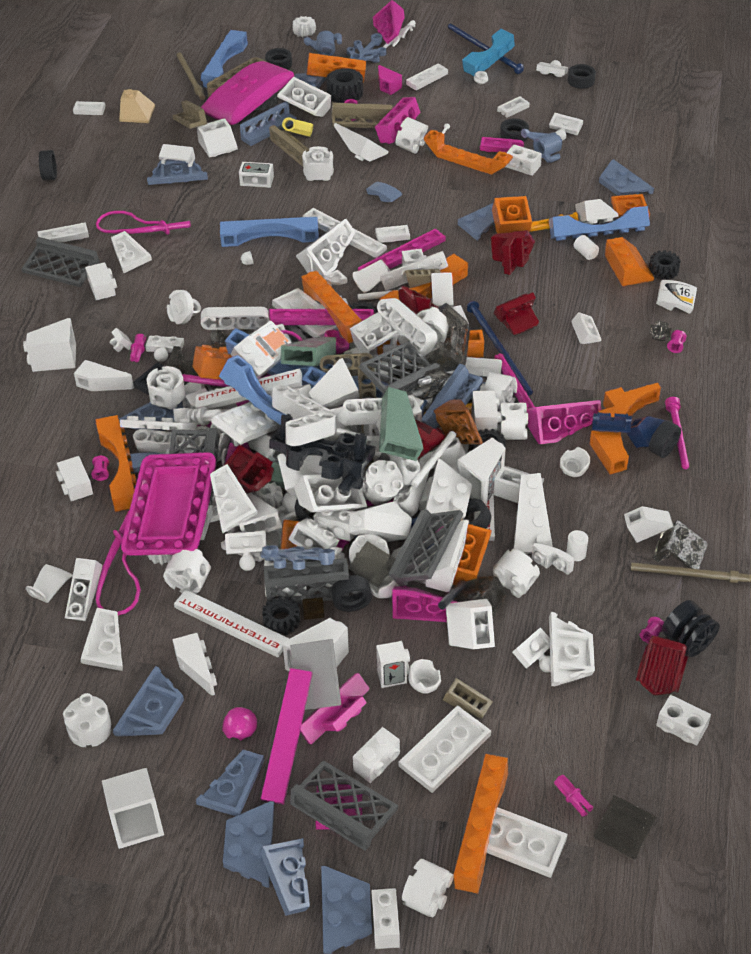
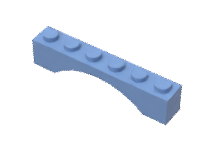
[201,30,248,88]
[549,206,650,241]
[220,217,319,247]
[225,328,326,389]
[219,355,294,425]

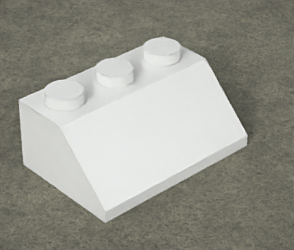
[277,77,331,117]
[294,474,367,512]
[424,520,469,593]

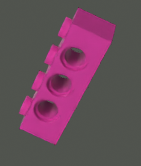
[375,97,420,144]

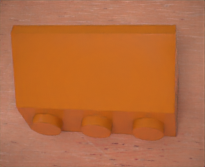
[605,237,654,286]
[452,524,492,585]

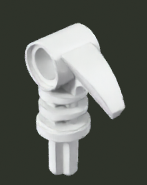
[173,407,221,425]

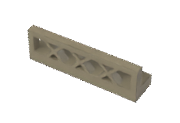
[173,100,207,129]
[332,103,392,128]
[269,125,309,167]

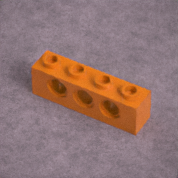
[307,53,366,83]

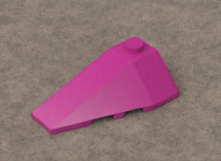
[373,0,405,44]
[526,400,602,444]

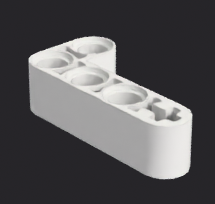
[377,298,437,362]
[201,307,270,332]

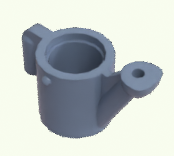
[304,31,342,56]
[521,129,562,163]

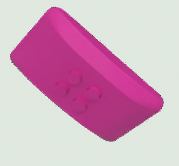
[201,61,295,125]
[121,453,216,556]

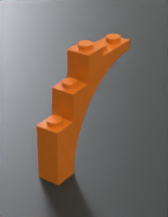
[590,383,661,474]

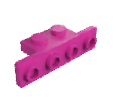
[300,673,369,744]

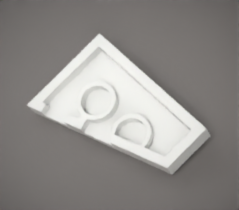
[81,608,123,671]

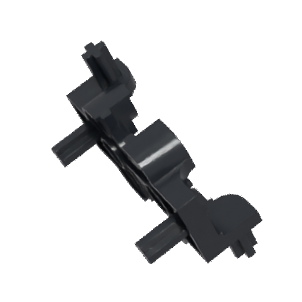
[269,414,376,494]

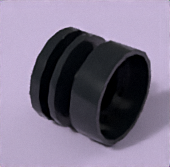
[662,600,720,657]

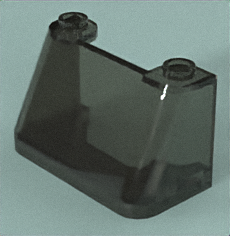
[409,303,470,373]

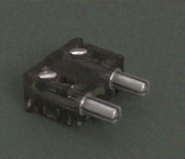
[409,366,450,400]

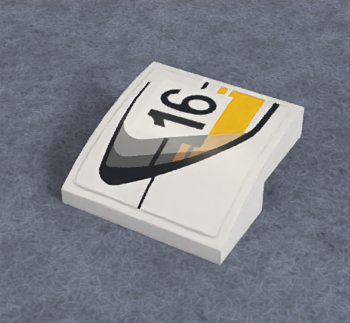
[656,280,697,314]

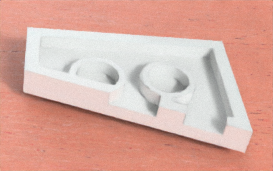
[111,231,152,273]
[210,464,258,533]

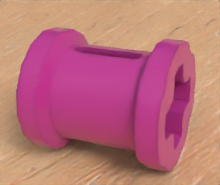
[667,330,687,353]
[91,455,109,481]
[640,616,664,644]

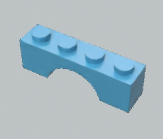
[462,29,515,76]

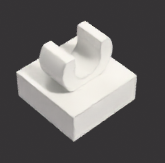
[110,328,132,352]

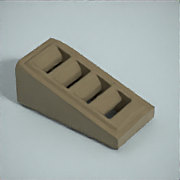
[405,269,441,288]
[443,678,493,719]

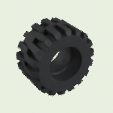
[326,68,363,103]

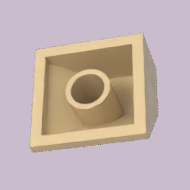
[119,89,155,123]

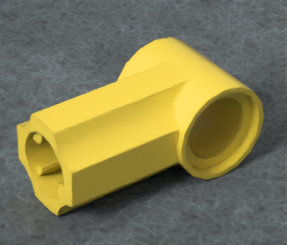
[282,118,313,137]

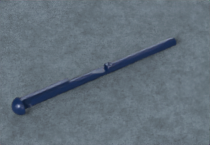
[448,23,524,74]
[467,301,533,396]

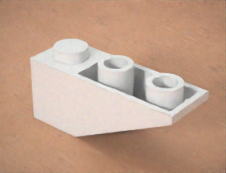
[74,360,134,391]
[65,558,102,621]
[172,633,217,695]

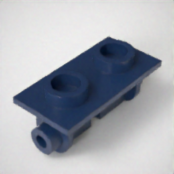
[592,412,632,433]

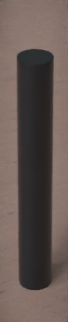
[438,580,467,610]

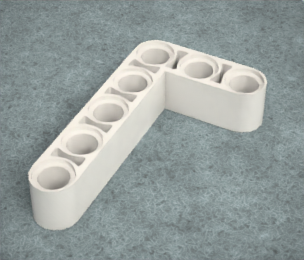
[272,385,336,446]
[338,398,420,485]
[133,410,231,462]
[393,437,466,517]

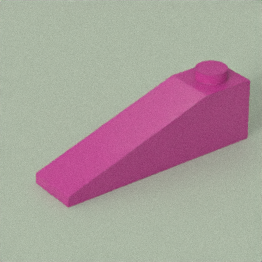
[392,586,457,622]

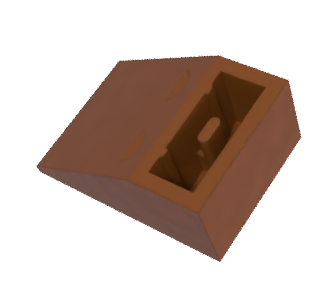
[433,399,483,445]

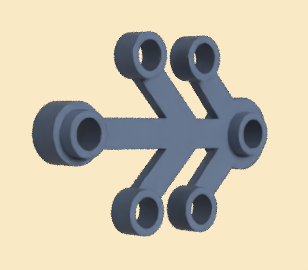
[347,33,386,63]
[260,545,335,570]

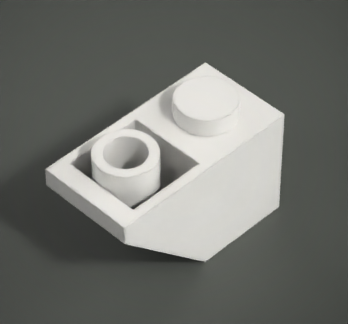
[624,506,674,542]

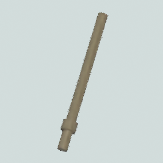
[177,53,206,100]
[631,562,751,583]

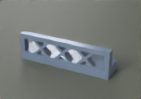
[240,101,296,146]
[422,364,483,428]

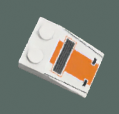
[230,321,291,379]

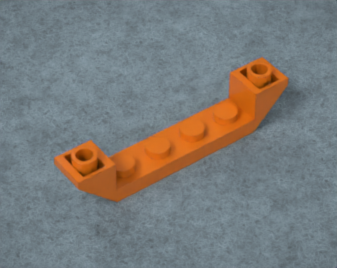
[424,130,513,175]

